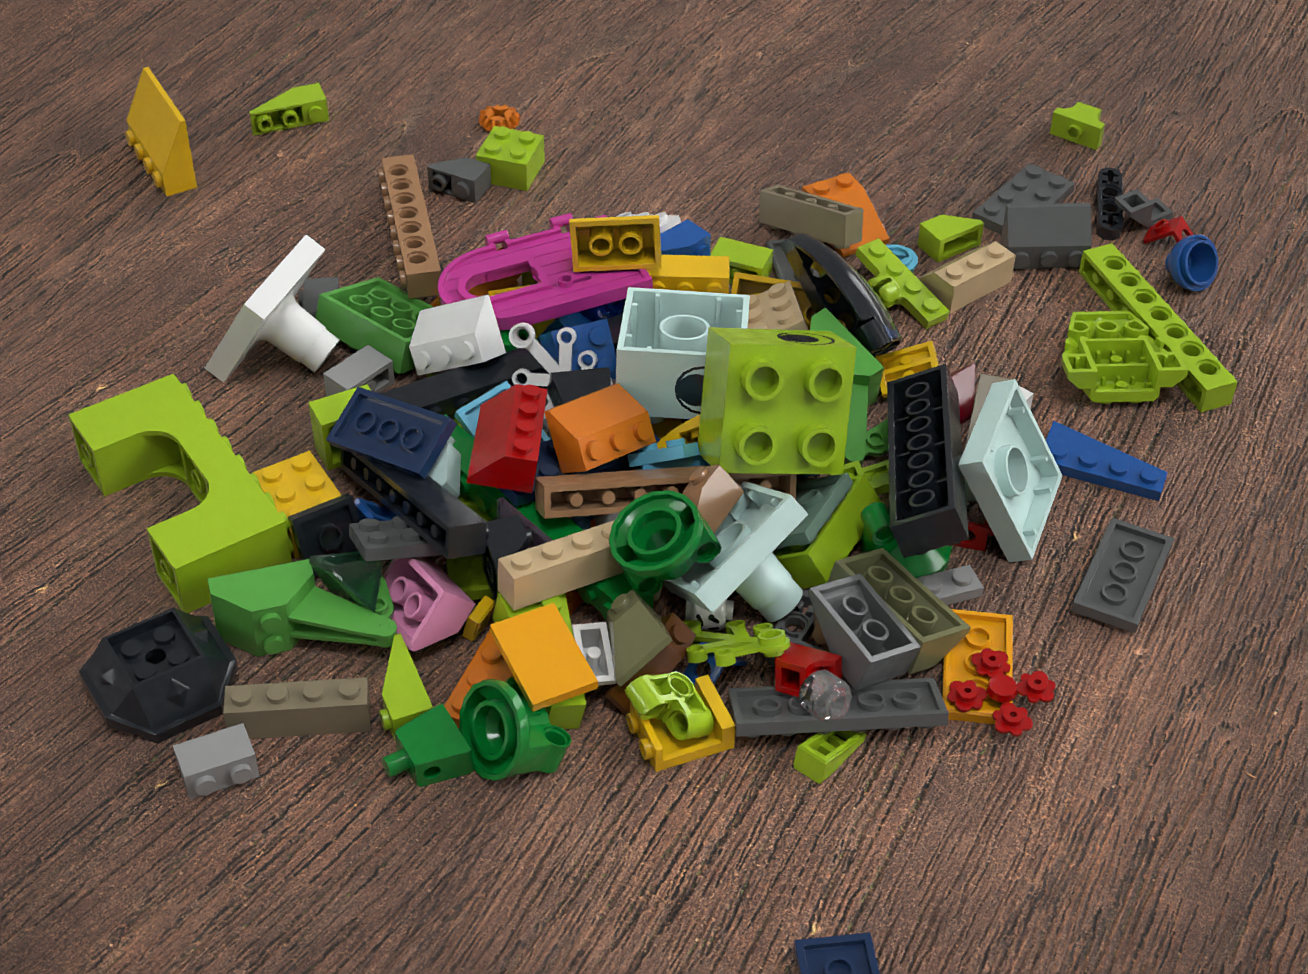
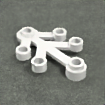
[509,322,598,409]

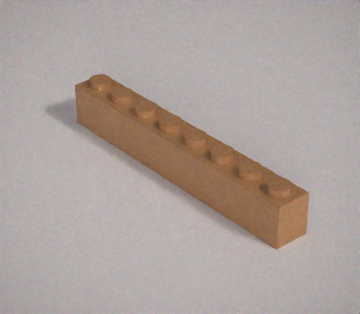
[535,465,796,519]

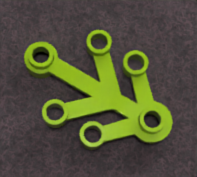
[683,620,790,667]

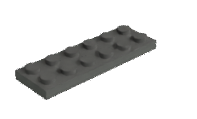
[728,678,948,738]

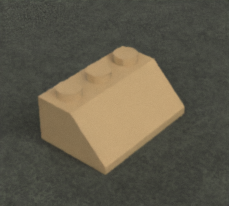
[918,241,1016,314]

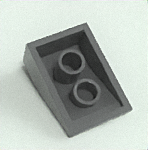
[808,573,922,690]

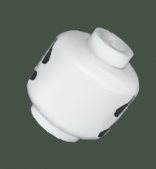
[685,599,734,631]

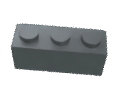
[1000,203,1092,269]

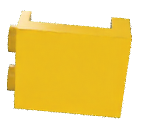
[626,675,736,772]

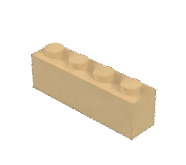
[498,520,623,610]

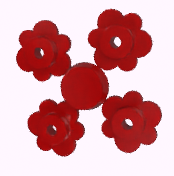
[947,648,1056,737]

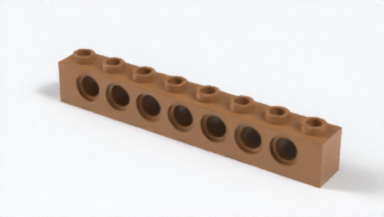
[378,154,441,299]

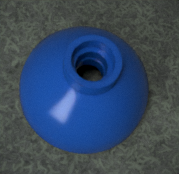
[1165,234,1218,291]

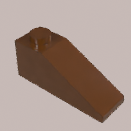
[605,612,696,716]

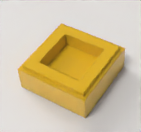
[462,595,495,642]

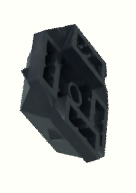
[79,607,238,744]

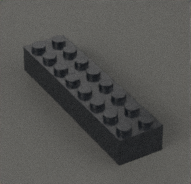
[887,364,969,558]

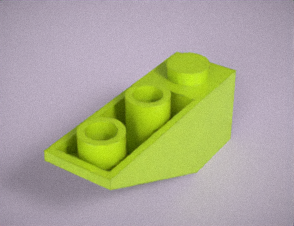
[249,83,329,136]

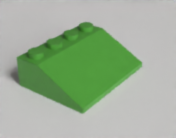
[315,277,433,374]

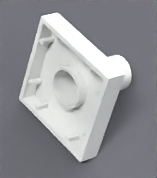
[205,235,340,383]

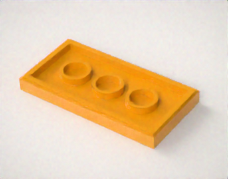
[942,609,1013,725]

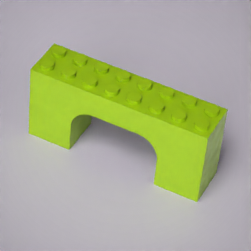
[68,373,294,613]

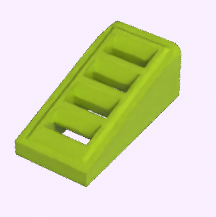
[793,730,866,784]

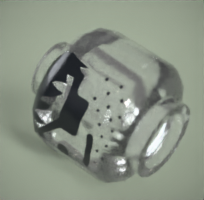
[799,670,852,722]

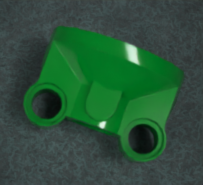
[609,490,722,598]
[860,502,952,578]
[459,677,571,781]

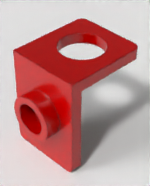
[1143,216,1193,244]
[953,519,994,551]

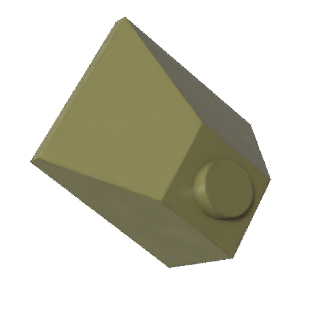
[606,589,673,687]

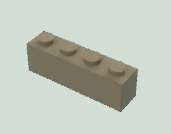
[759,185,864,249]
[223,677,371,739]

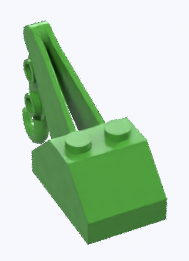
[809,308,888,467]
[207,556,397,657]

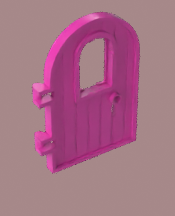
[438,213,653,330]

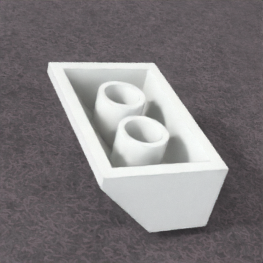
[409,294,506,376]

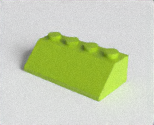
[772,474,882,589]

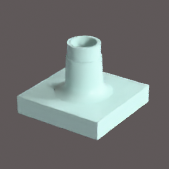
[958,379,1062,562]
[663,481,808,622]

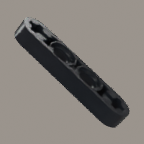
[1096,168,1123,240]

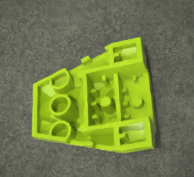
[1061,311,1188,404]

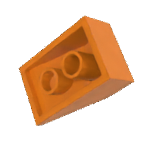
[802,172,890,258]

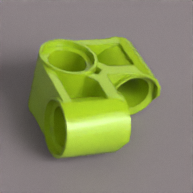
[625,672,714,740]

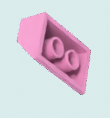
[383,556,475,651]

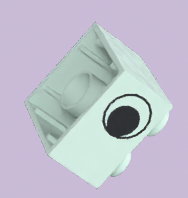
[616,287,750,424]

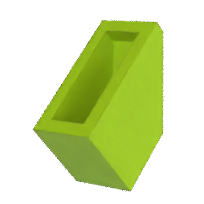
[917,215,984,263]

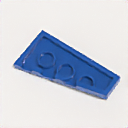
[1046,421,1168,501]

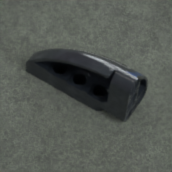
[780,233,903,358]

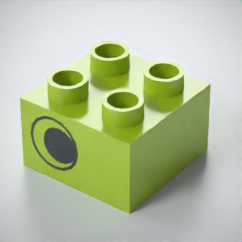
[698,327,857,475]

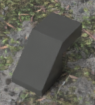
[1114,189,1174,229]

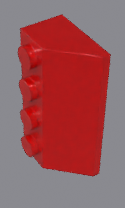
[467,384,548,493]

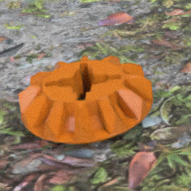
[479,104,520,131]

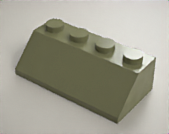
[827,548,971,674]

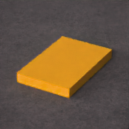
[490,603,598,712]

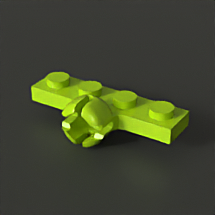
[855,238,950,329]

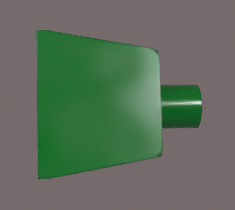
[382,703,473,787]

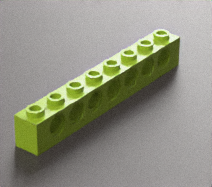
[1079,243,1238,412]

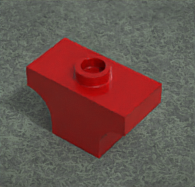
[775,642,842,698]

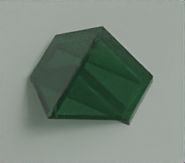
[309,552,383,613]

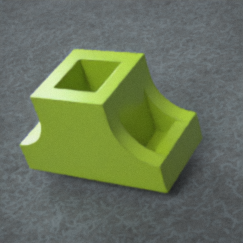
[1049,102,1105,150]

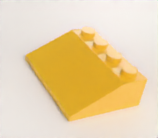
[125,67,197,197]

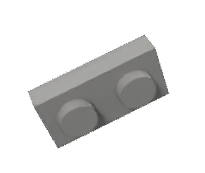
[917,565,984,605]

